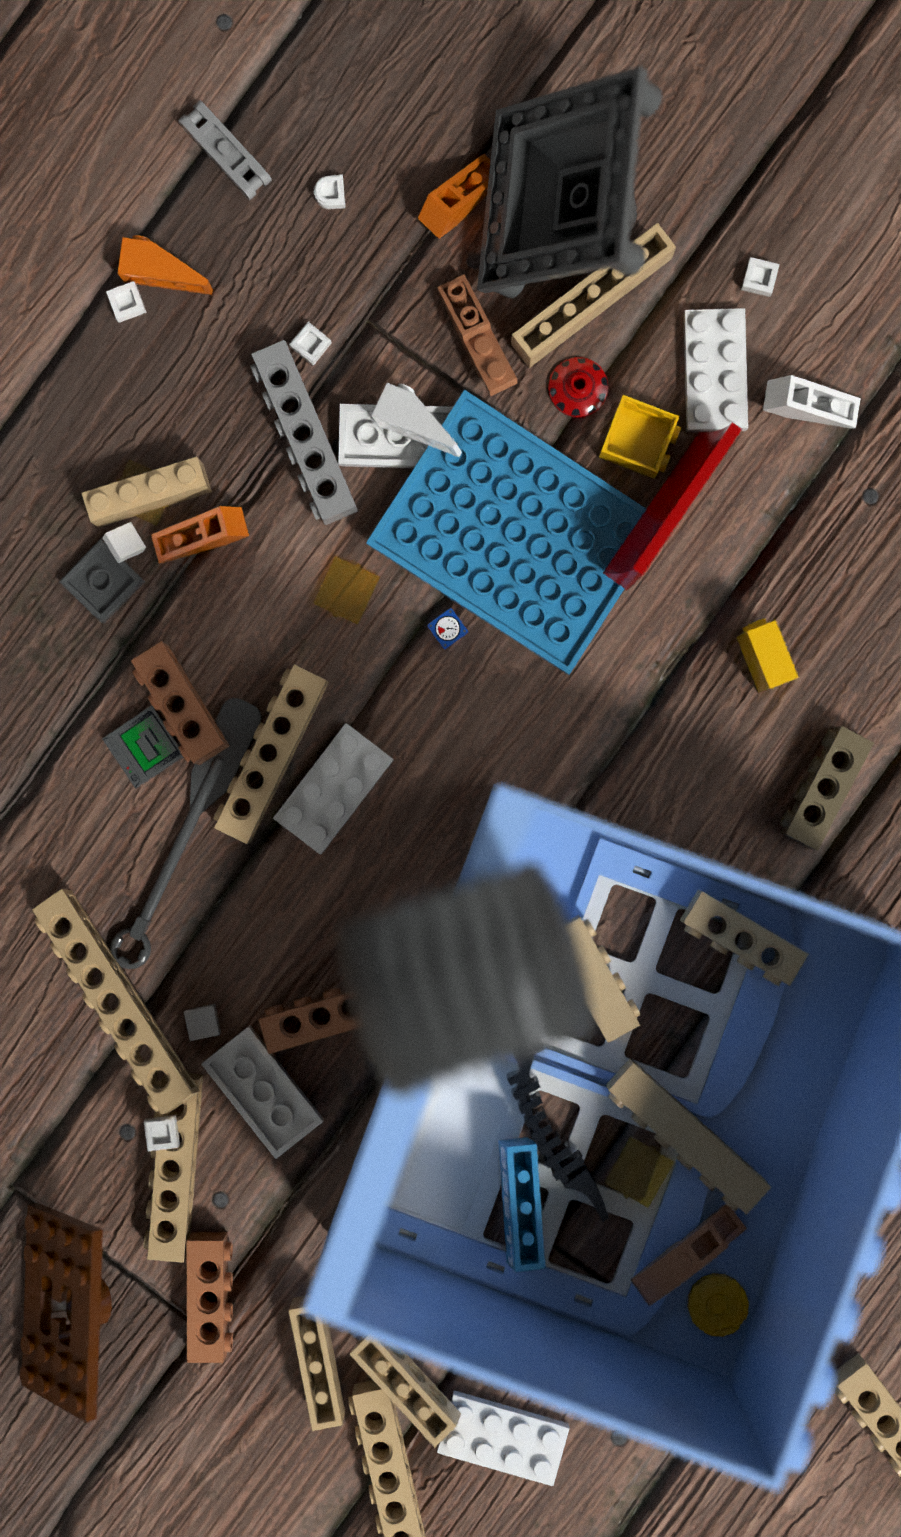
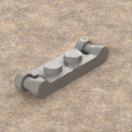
[178,100,272,201]

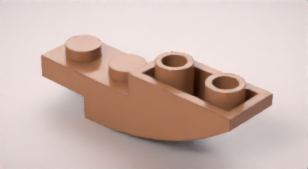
[437,274,518,397]
[630,1204,747,1306]

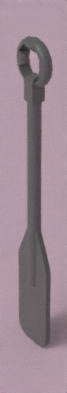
[110,698,262,969]

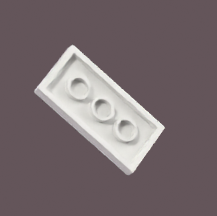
[683,308,748,432]
[338,404,453,468]
[273,723,394,855]
[201,1025,324,1159]
[437,1390,570,1486]

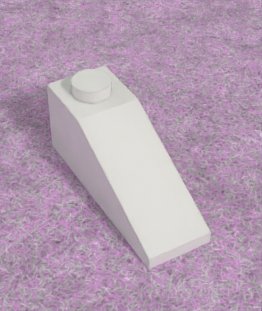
[763,375,861,428]
[372,383,462,457]

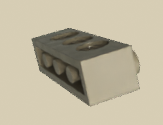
[780,726,874,851]

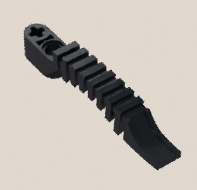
[506,1044,609,1222]

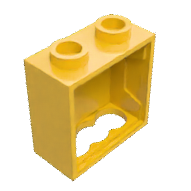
[599,395,681,479]
[736,618,799,693]

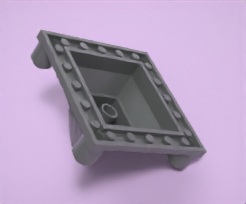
[477,66,662,298]

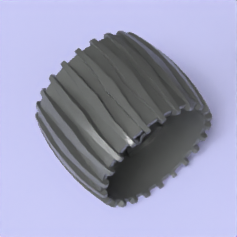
[339,861,594,1097]

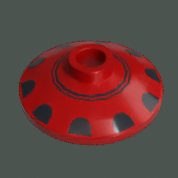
[549,357,608,418]

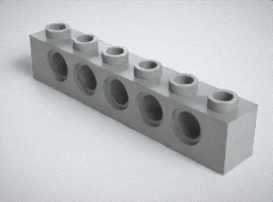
[250,340,358,526]

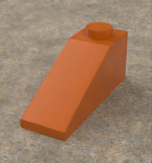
[418,154,491,239]
[118,235,213,295]
[151,506,249,563]

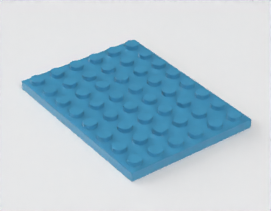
[366,390,646,675]

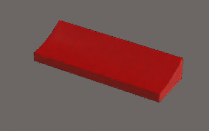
[603,422,742,591]

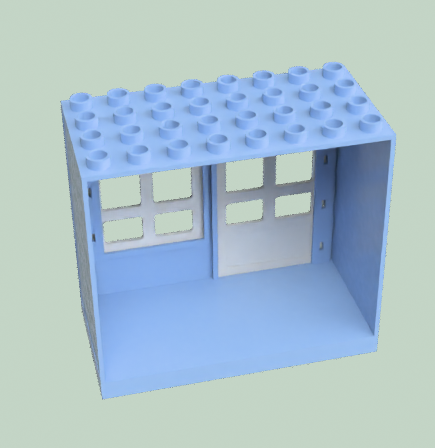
[303,784,901,1492]

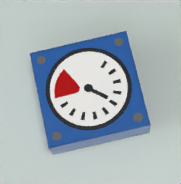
[427,608,469,650]

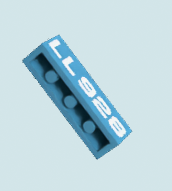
[498,1137,545,1272]

